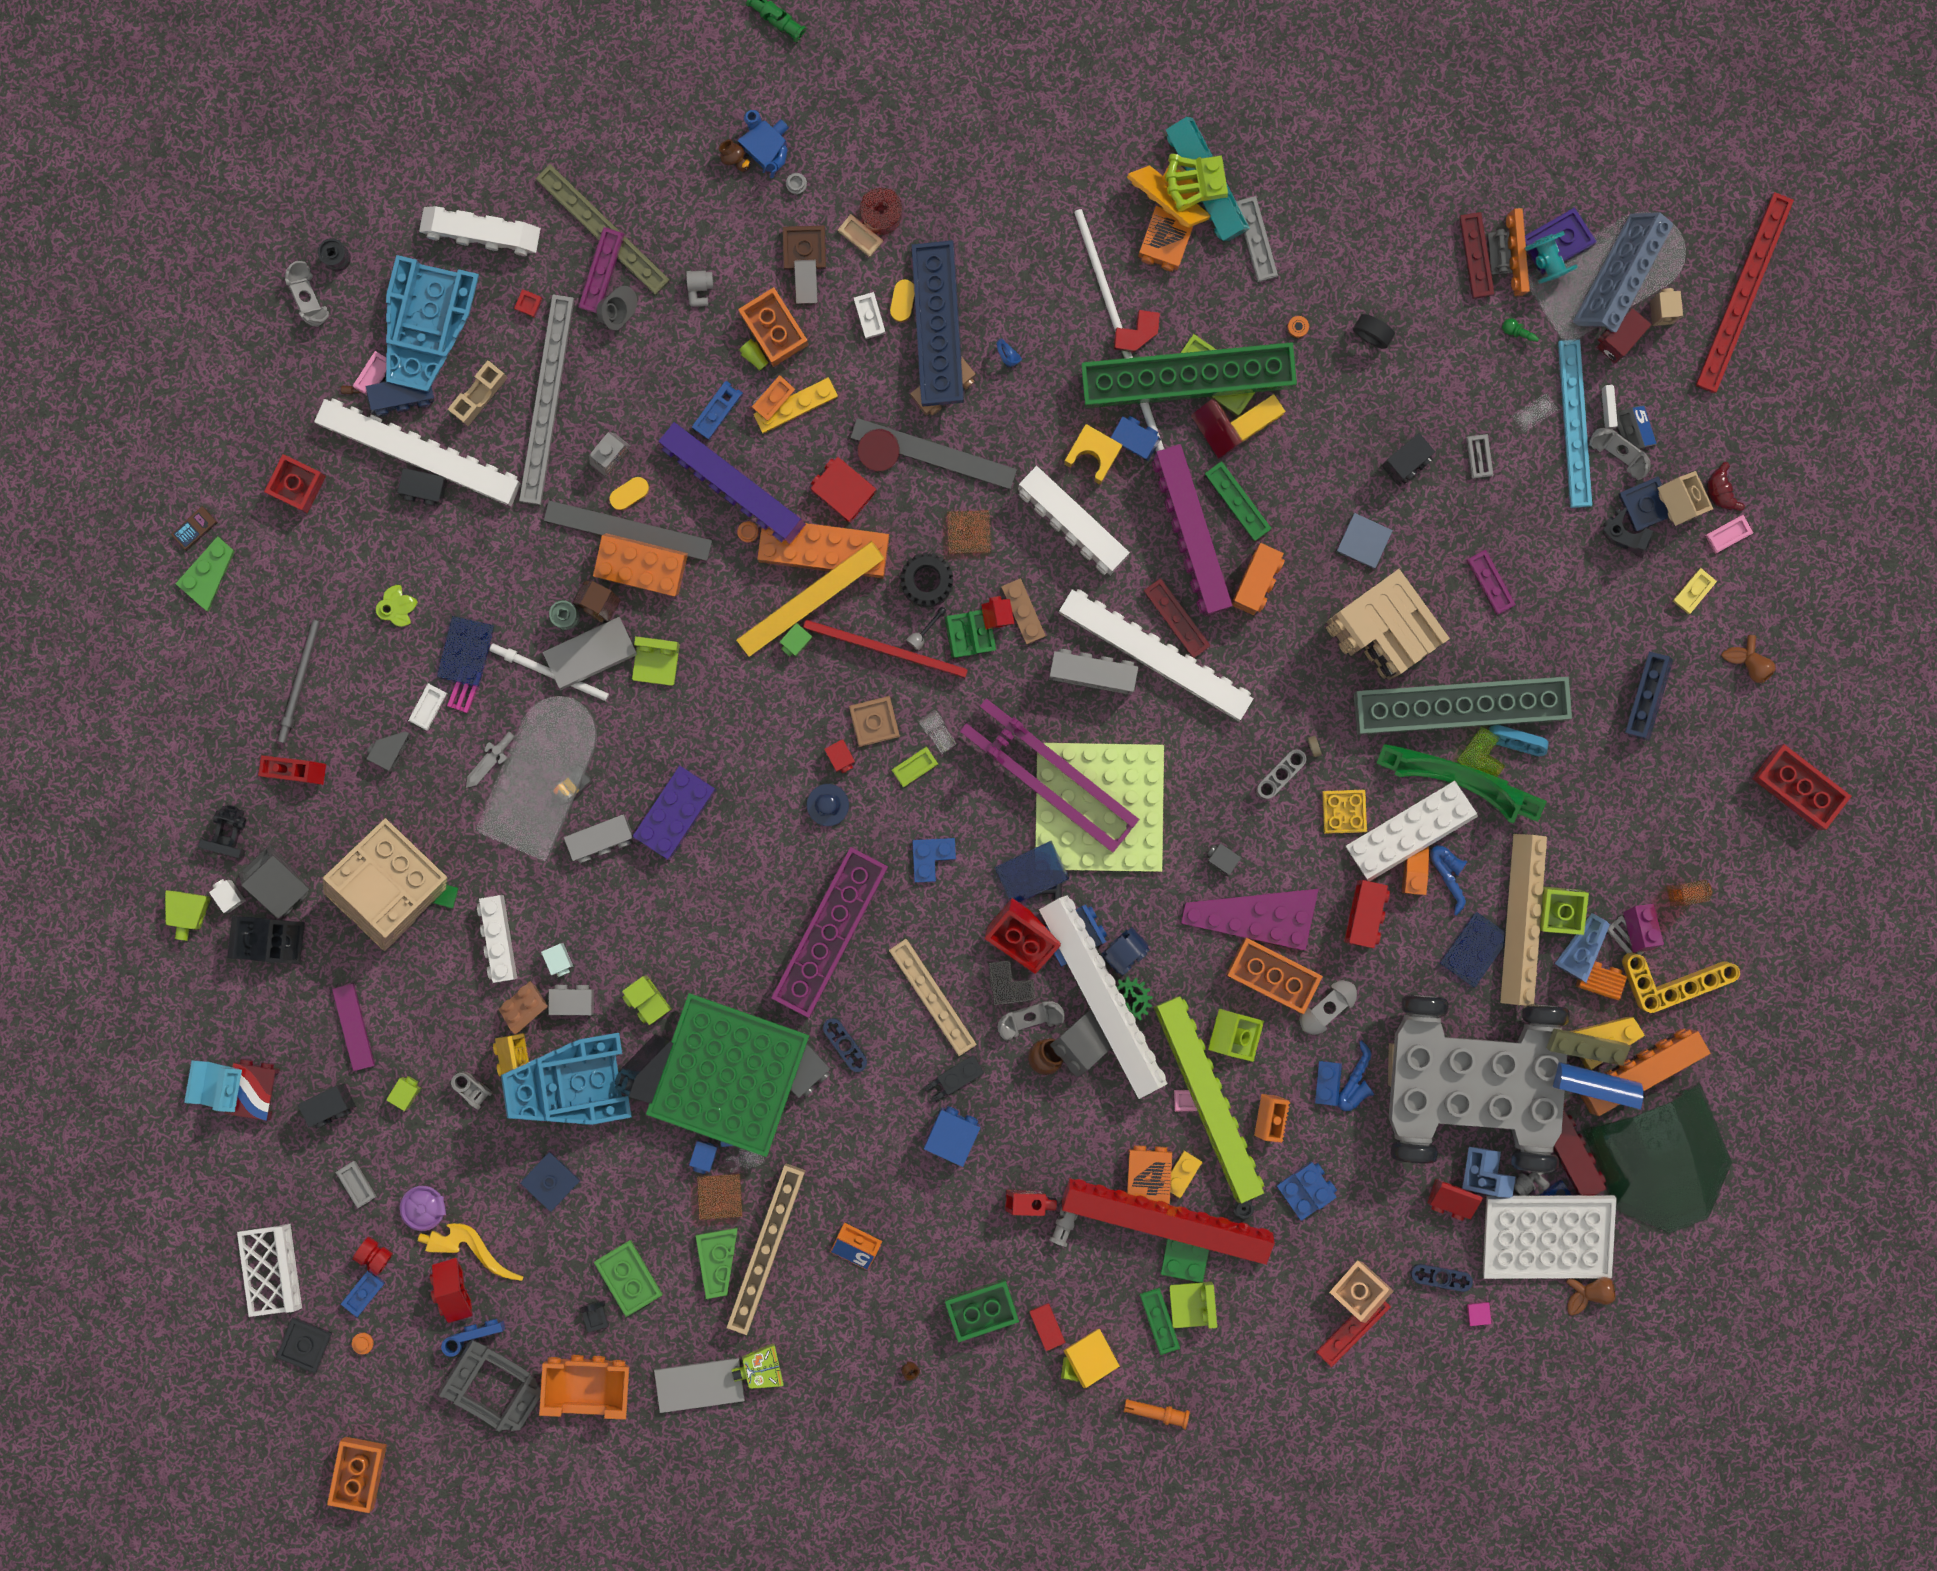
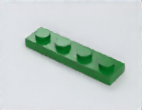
[1204,461,1272,542]

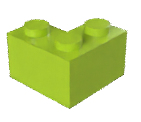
[622,975,672,1025]

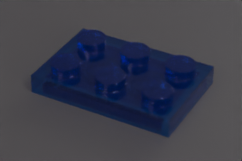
[437,616,494,687]
[1439,912,1506,988]

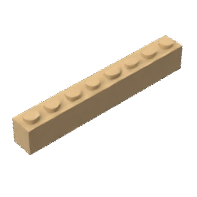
[1500,834,1547,1005]
[727,1163,806,1335]

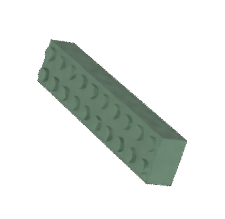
[1354,677,1572,735]

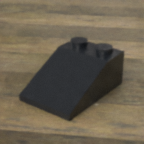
[615,1034,673,1104]

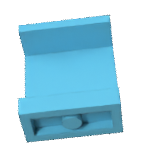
[184,1060,242,1112]

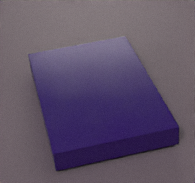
[1525,208,1597,275]

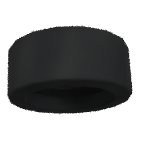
[1353,314,1395,349]

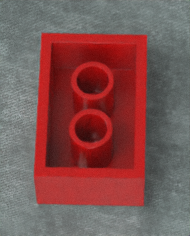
[1344,880,1390,948]

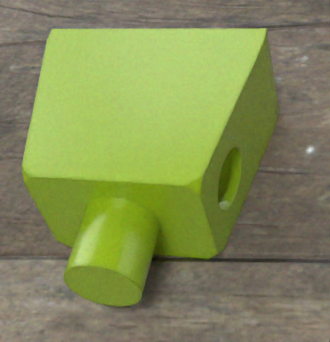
[165,890,211,941]

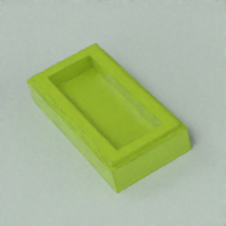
[892,747,938,788]

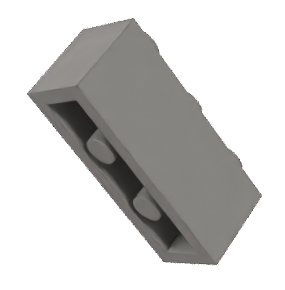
[564,814,635,864]

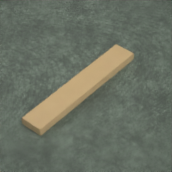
[889,939,977,1056]

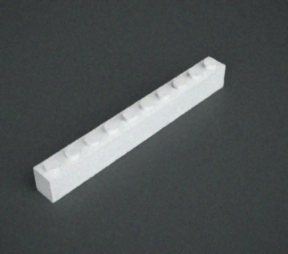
[314,398,521,506]
[1059,589,1254,721]
[1039,895,1167,1099]

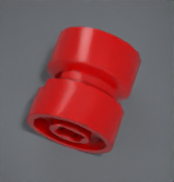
[352,1236,393,1276]

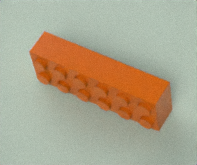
[757,523,889,579]
[1580,1028,1711,1116]

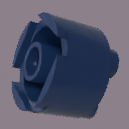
[1100,926,1150,976]

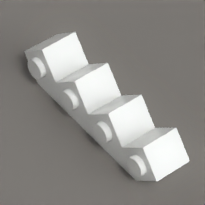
[419,206,541,256]

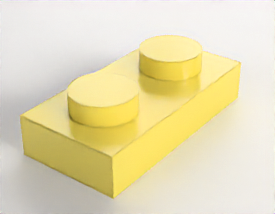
[1672,568,1717,614]

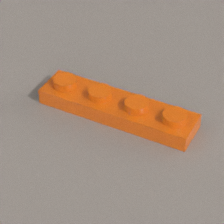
[1506,208,1530,296]

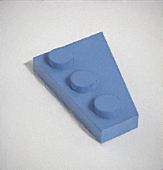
[1555,913,1610,983]

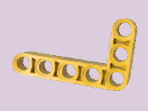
[1622,953,1740,1013]

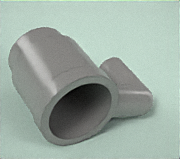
[687,270,713,307]

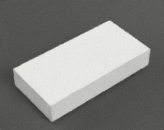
[1601,385,1618,430]
[408,684,448,731]

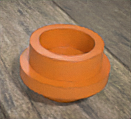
[737,521,759,543]
[352,1333,374,1354]

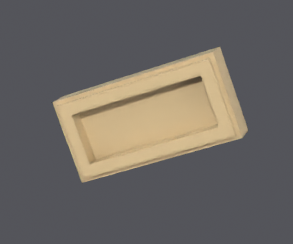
[838,214,883,257]

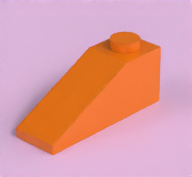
[1402,846,1429,895]

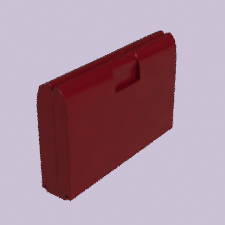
[1191,398,1243,459]

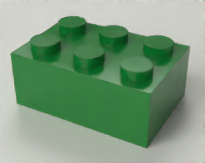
[945,1278,1019,1343]

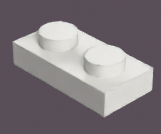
[854,292,886,339]

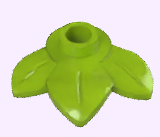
[376,585,418,627]

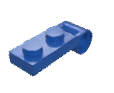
[441,1318,505,1357]

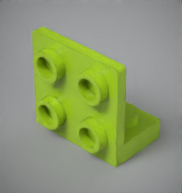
[632,636,680,686]
[1169,1282,1217,1328]

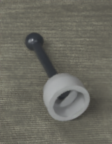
[906,607,946,651]

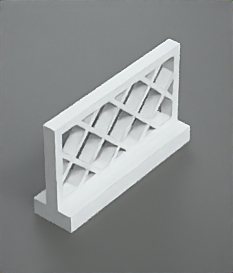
[237,1224,302,1317]

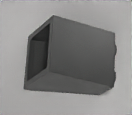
[239,844,309,919]

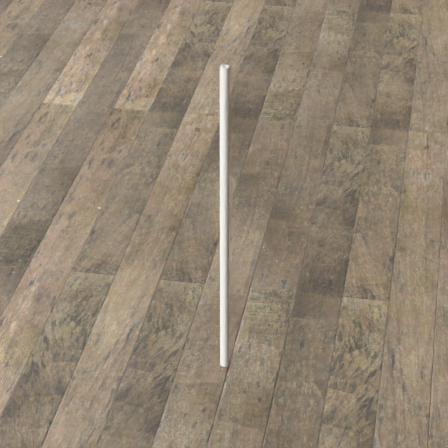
[1074,209,1164,451]

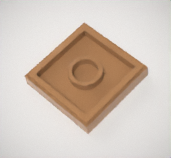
[849,696,900,747]

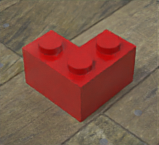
[430,1258,473,1323]

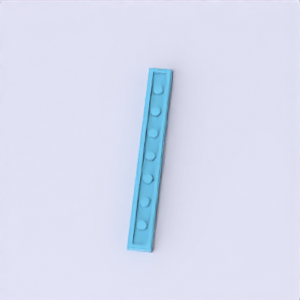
[1558,340,1592,508]

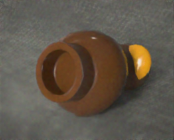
[719,139,750,172]

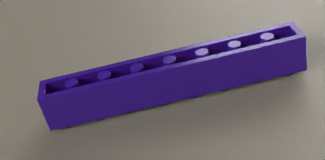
[658,422,806,544]

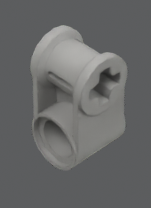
[451,1071,493,1110]

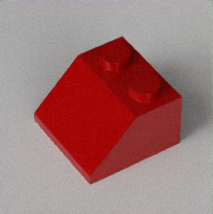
[1427,1179,1483,1221]

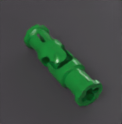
[746,0,807,43]

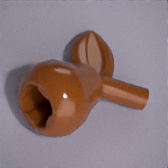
[1721,635,1776,683]
[1566,1277,1616,1316]

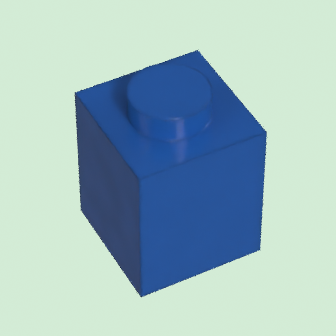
[689,1140,719,1174]

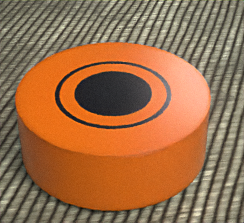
[1287,316,1309,338]

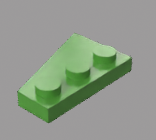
[176,536,235,612]
[696,1227,738,1299]

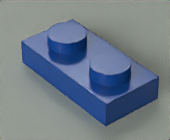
[1315,1061,1342,1106]
[341,1271,385,1317]

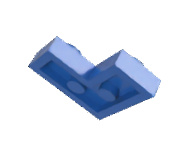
[913,838,956,882]

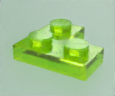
[1457,726,1505,777]

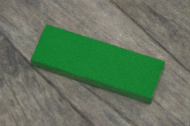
[1139,1287,1180,1355]

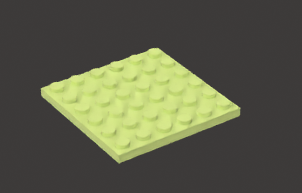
[1035,743,1164,872]

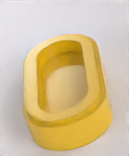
[890,280,915,322]
[610,477,649,510]

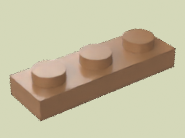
[1001,578,1046,645]

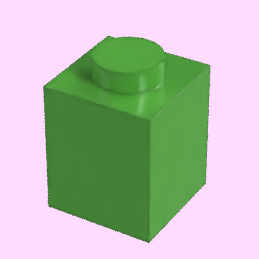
[780,623,813,657]

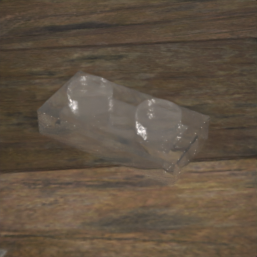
[1511,393,1559,434]

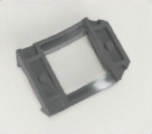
[438,1340,541,1432]

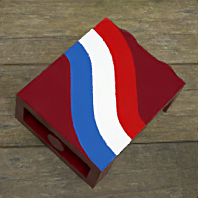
[224,1059,280,1121]

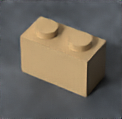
[1650,288,1683,326]

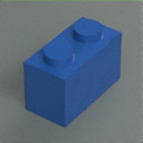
[1111,416,1161,461]

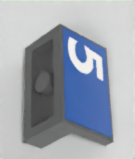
[1616,405,1657,453]

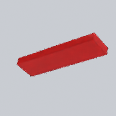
[1316,1301,1391,1368]

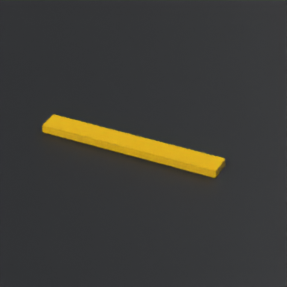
[736,541,884,657]

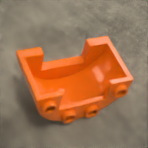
[539,1355,629,1419]

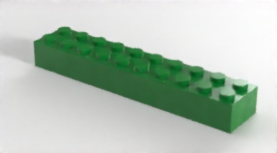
[1081,342,1297,409]

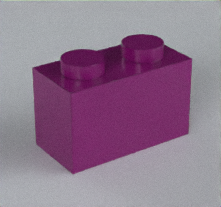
[1623,904,1664,953]

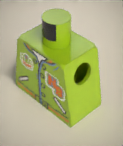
[731,1343,784,1388]

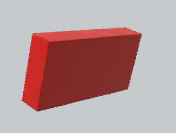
[1029,1303,1066,1351]

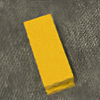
[1231,394,1286,441]

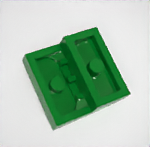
[944,610,996,658]

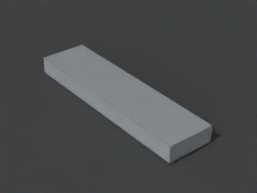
[1236,196,1278,283]

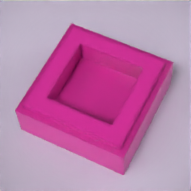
[1467,1302,1491,1326]

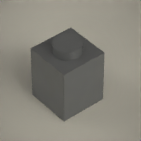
[1207,843,1241,875]

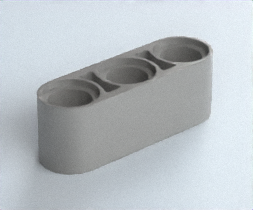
[1256,750,1306,800]

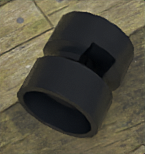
[318,238,351,271]

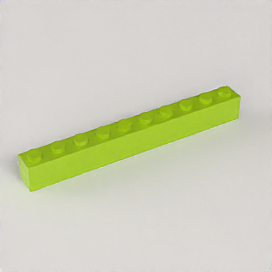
[1153,997,1264,1204]

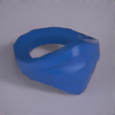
[996,339,1022,368]

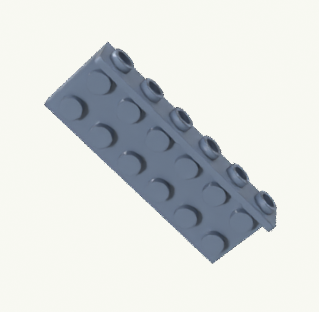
[1573,212,1673,332]

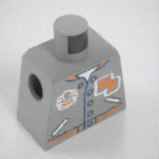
[589,432,631,477]

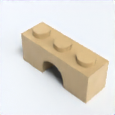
[448,360,508,426]

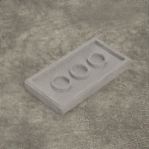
[543,617,637,691]
[654,1358,745,1413]

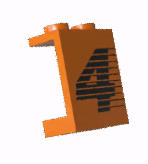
[1138,206,1193,272]
[1126,1145,1172,1204]

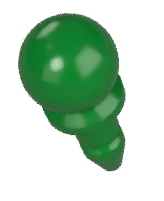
[1502,318,1539,342]

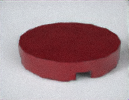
[858,429,900,471]

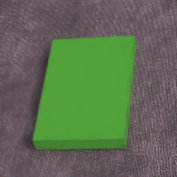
[594,1240,663,1317]

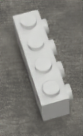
[477,895,517,983]

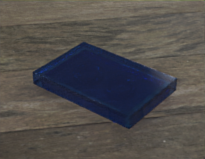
[994,840,1069,902]

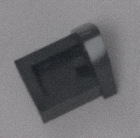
[579,1300,609,1333]

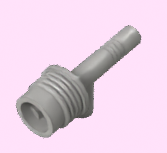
[1513,1153,1559,1196]

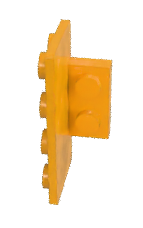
[1127,165,1211,228]

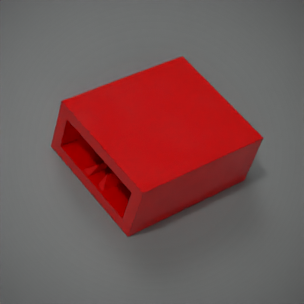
[810,457,877,523]

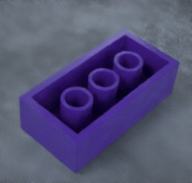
[633,765,717,860]

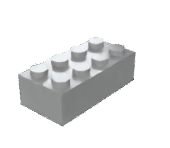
[1049,649,1138,695]

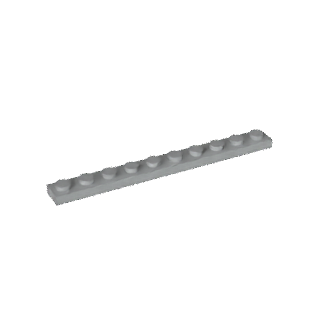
[519,295,574,505]

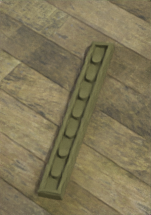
[535,164,670,296]

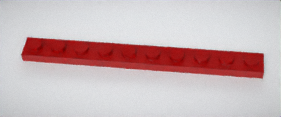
[1695,192,1794,394]

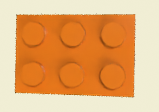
[738,287,809,367]
[1232,543,1285,615]
[327,1437,387,1513]

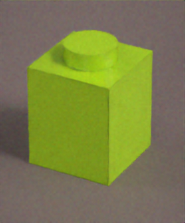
[387,1076,421,1111]

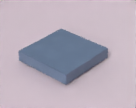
[1336,513,1393,569]

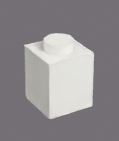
[209,879,246,913]

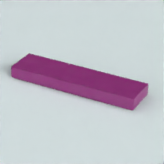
[578,227,625,314]
[332,983,375,1071]

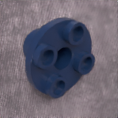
[807,784,849,826]

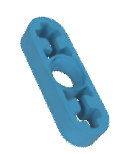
[1487,725,1549,756]

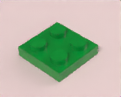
[1160,1239,1209,1283]

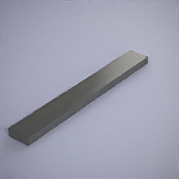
[851,418,1017,490]
[544,500,713,562]

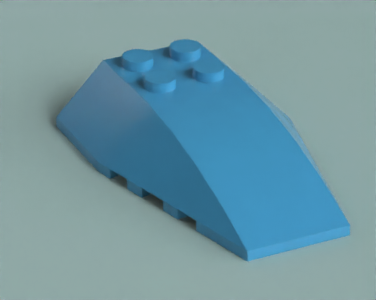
[386,255,479,392]
[501,1033,631,1125]

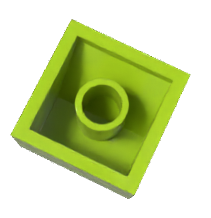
[1208,1009,1264,1062]

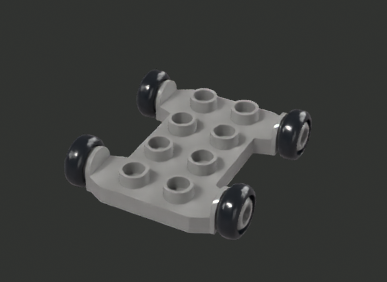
[1389,995,1570,1173]

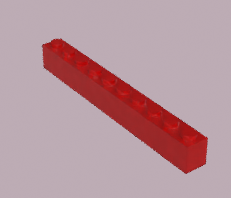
[1062,1178,1275,1265]

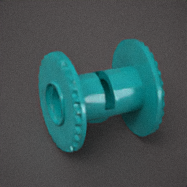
[1525,231,1578,284]

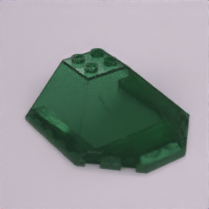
[1582,1083,1732,1233]

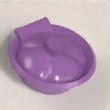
[400,1186,446,1231]

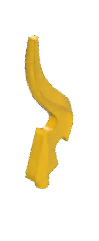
[418,1223,524,1281]

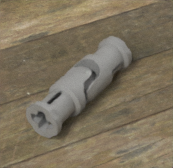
[1049,1207,1078,1247]

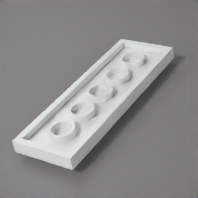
[1346,781,1478,881]

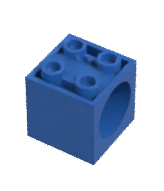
[924,1106,981,1167]

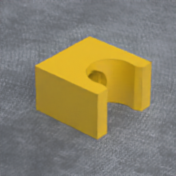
[1064,424,1122,485]

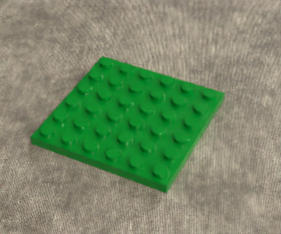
[646,993,810,1157]

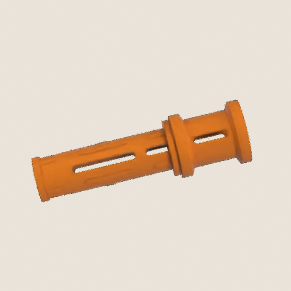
[1124,1399,1190,1430]

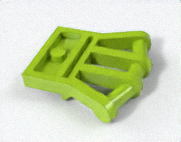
[1165,154,1228,212]

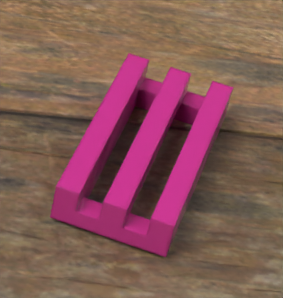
[447,666,483,713]

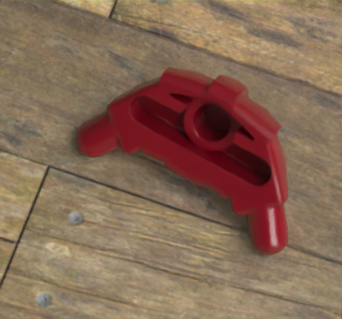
[1707,462,1745,511]

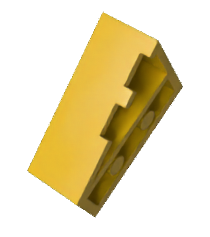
[1570,1017,1645,1070]

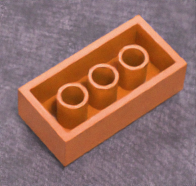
[593,533,688,596]
[1226,938,1323,1014]

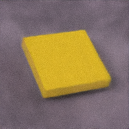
[1322,790,1367,834]
[1063,1329,1120,1388]

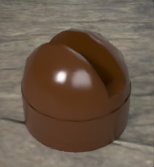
[901,1361,920,1381]

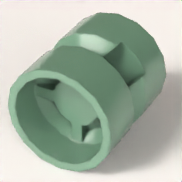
[549,601,580,630]

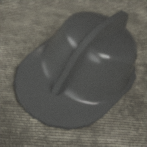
[595,286,637,330]

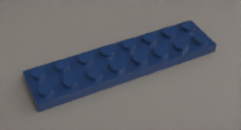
[912,240,964,407]

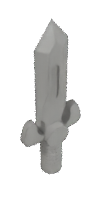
[466,732,515,788]

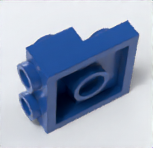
[1276,1161,1337,1221]

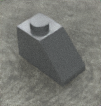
[367,731,413,772]

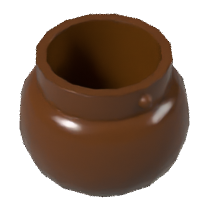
[1028,1038,1064,1075]

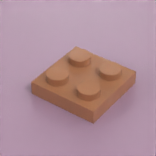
[499,981,548,1035]

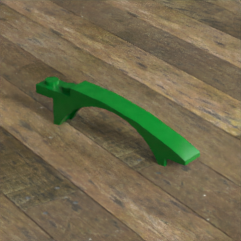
[1376,744,1547,824]

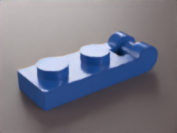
[692,381,744,440]

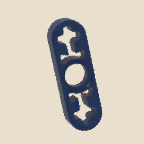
[823,1018,867,1072]
[1410,1264,1473,1292]

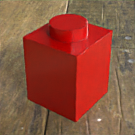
[981,596,1015,629]
[824,739,856,774]

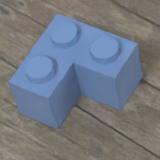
[1462,1147,1515,1198]

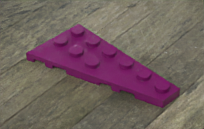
[1181,889,1319,951]

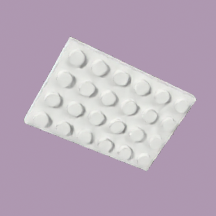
[1483,1195,1616,1279]

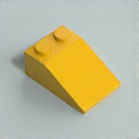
[493,1033,529,1076]

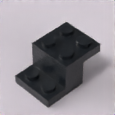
[227,916,305,964]

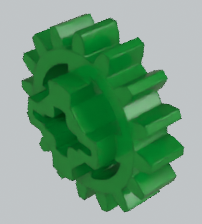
[1115,977,1153,1020]

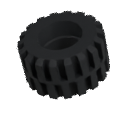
[900,552,953,608]

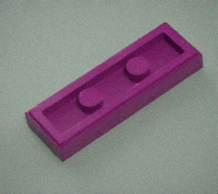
[1466,550,1516,615]

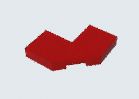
[1114,310,1160,352]

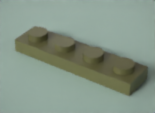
[1546,1028,1630,1066]

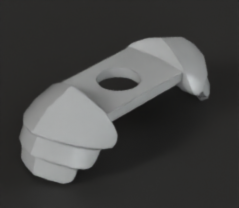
[285,261,329,327]
[1589,428,1651,480]
[1299,980,1357,1035]
[997,1001,1064,1041]

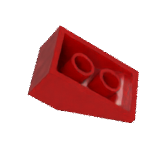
[984,898,1061,974]

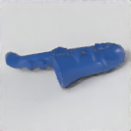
[1429,846,1467,916]
[1338,1040,1375,1111]

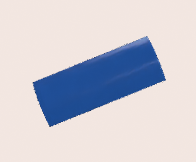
[1553,1062,1643,1109]

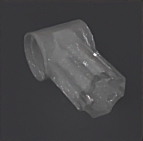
[918,709,957,754]

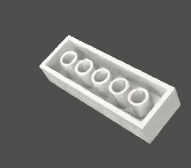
[1018,466,1130,576]

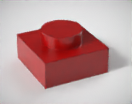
[514,289,543,318]

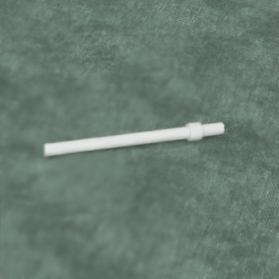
[490,643,609,701]

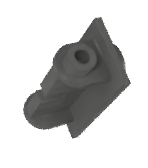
[1488,229,1512,275]

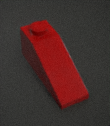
[258,755,326,785]

